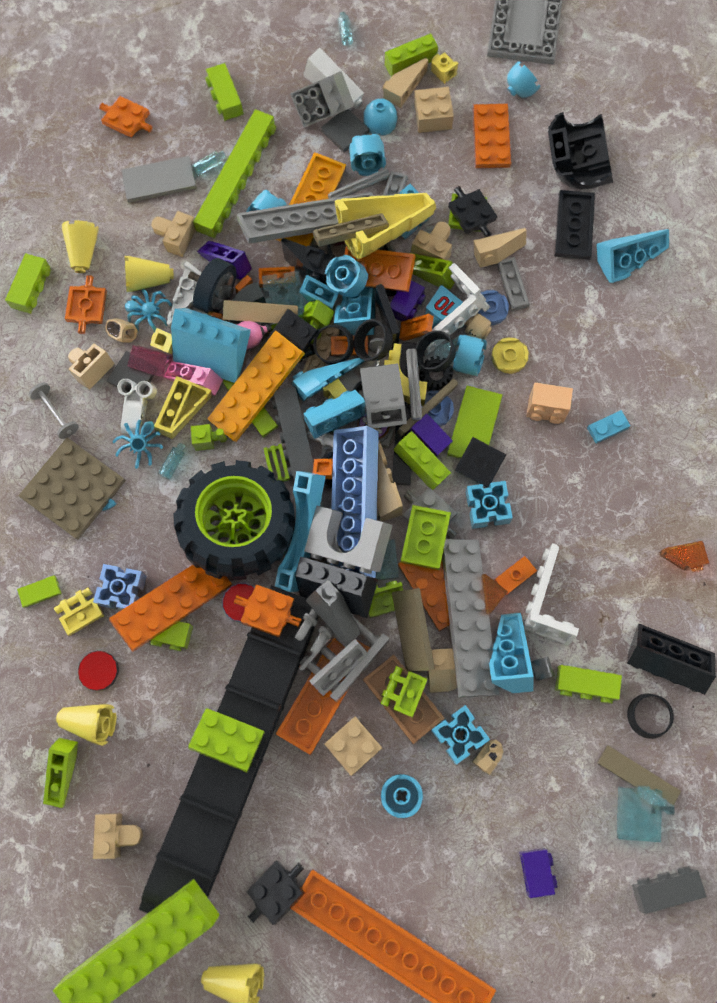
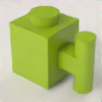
[301,300,334,339]
[191,424,227,451]

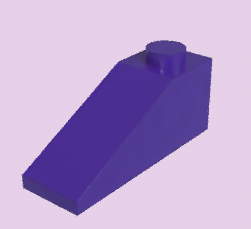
[197,240,252,280]

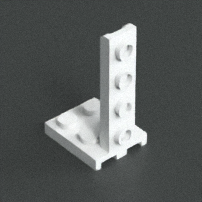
[417,263,490,356]
[524,543,579,646]

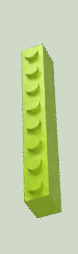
[193,109,276,238]

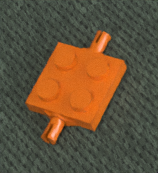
[99,96,153,138]
[65,275,107,334]
[234,584,302,637]

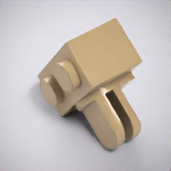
[151,211,196,257]
[411,222,452,260]
[68,343,115,390]
[93,813,143,859]

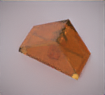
[481,574,508,615]

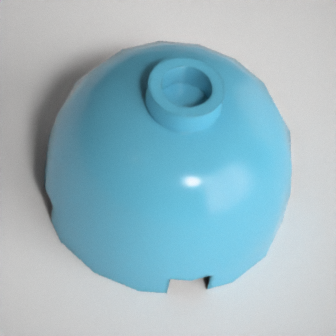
[507,61,540,98]
[364,99,397,136]

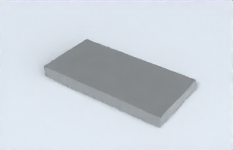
[122,156,196,203]

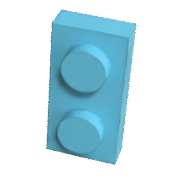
[587,410,630,444]

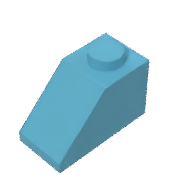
[299,275,339,309]

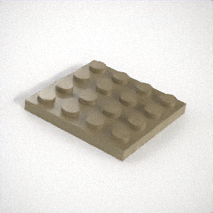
[18,438,126,540]

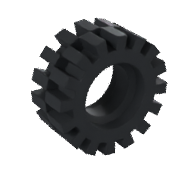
[419,356,453,391]

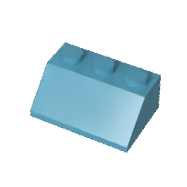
[303,390,365,439]

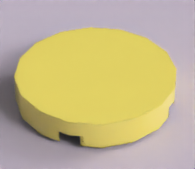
[491,337,529,374]

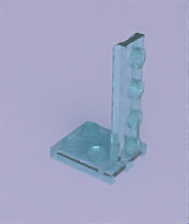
[617,786,675,842]

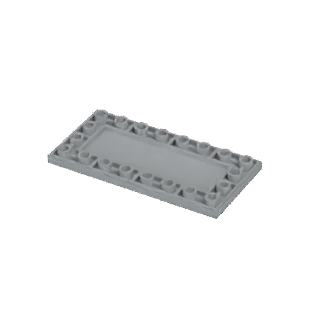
[487,0,562,65]

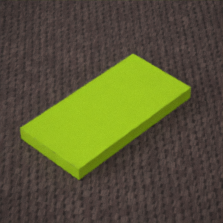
[447,385,502,459]

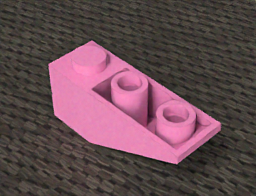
[164,361,223,396]

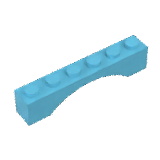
[275,471,326,592]

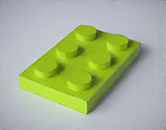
[401,505,451,570]
[188,708,264,772]

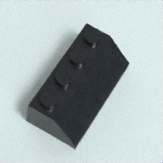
[295,556,378,618]
[627,623,716,695]

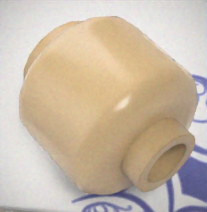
[464,313,492,339]

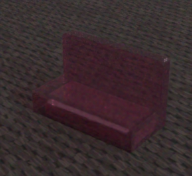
[128,345,173,377]

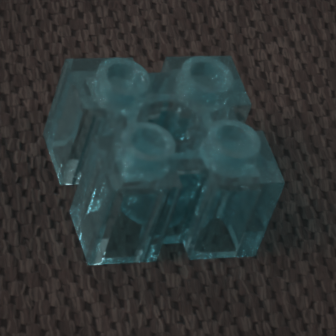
[262,271,304,309]

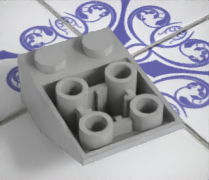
[290,71,355,127]
[360,363,407,429]

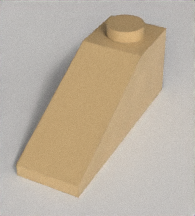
[383,58,428,108]
[473,228,527,268]

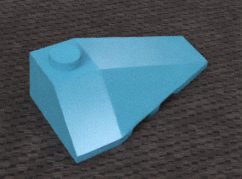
[334,287,375,335]
[291,358,365,402]
[489,613,534,693]

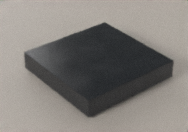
[455,437,506,488]

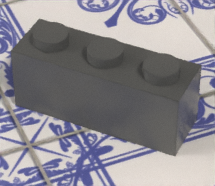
[632,866,707,914]

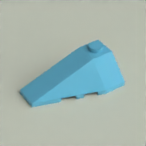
[597,229,669,283]

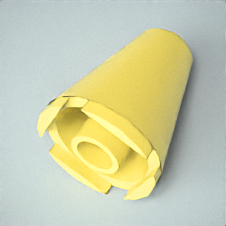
[62,220,99,273]
[124,256,174,292]
[56,704,117,746]
[201,964,264,1003]

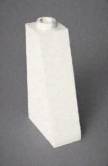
[303,48,364,111]

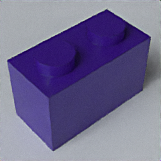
[390,280,426,322]
[407,414,453,457]
[519,848,557,898]

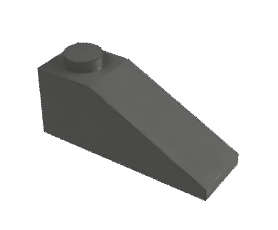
[305,580,360,646]

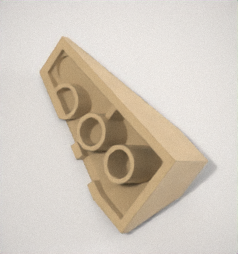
[377,440,403,522]
[428,648,457,693]

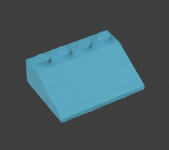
[171,308,251,383]

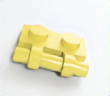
[54,587,105,636]

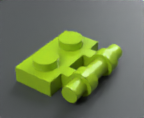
[380,666,428,717]

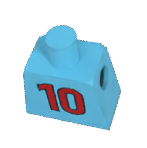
[425,285,463,329]

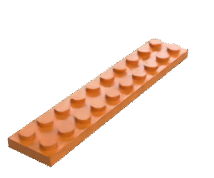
[291,869,496,1003]

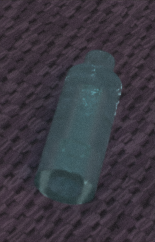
[338,12,354,46]
[191,150,226,176]
[158,443,186,480]

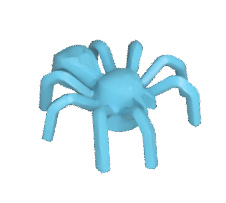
[125,289,173,332]
[112,419,163,469]

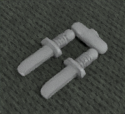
[295,608,332,654]

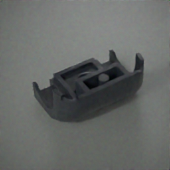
[548,112,613,189]

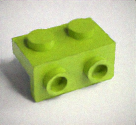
[369,581,403,618]

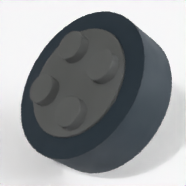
[188,258,236,316]

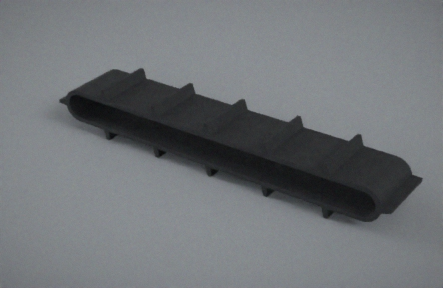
[139,585,319,913]

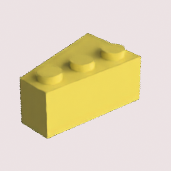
[154,376,212,439]

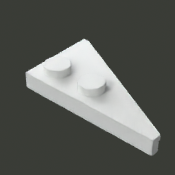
[167,261,202,328]

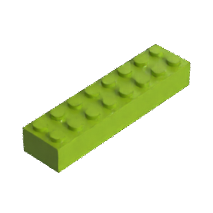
[52,879,220,1003]

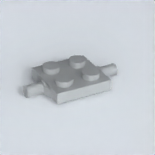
[403,488,457,539]

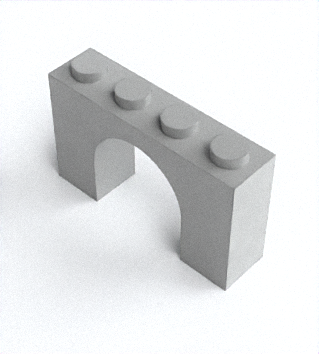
[304,506,393,574]

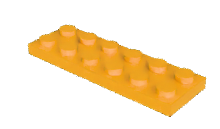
[275,152,347,246]
[207,330,305,442]

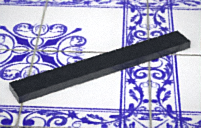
[392,342,419,486]

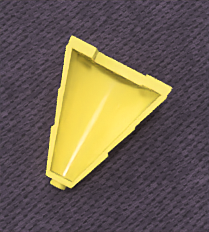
[335,193,436,259]

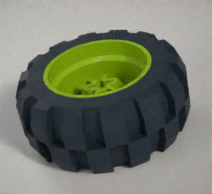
[173,460,295,581]

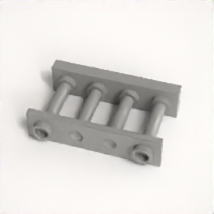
[299,614,389,702]

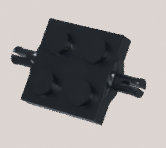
[448,186,498,237]
[247,861,305,925]

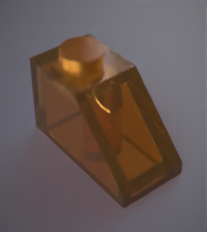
[659,541,709,573]

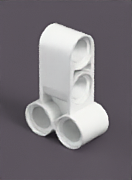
[117,379,157,435]

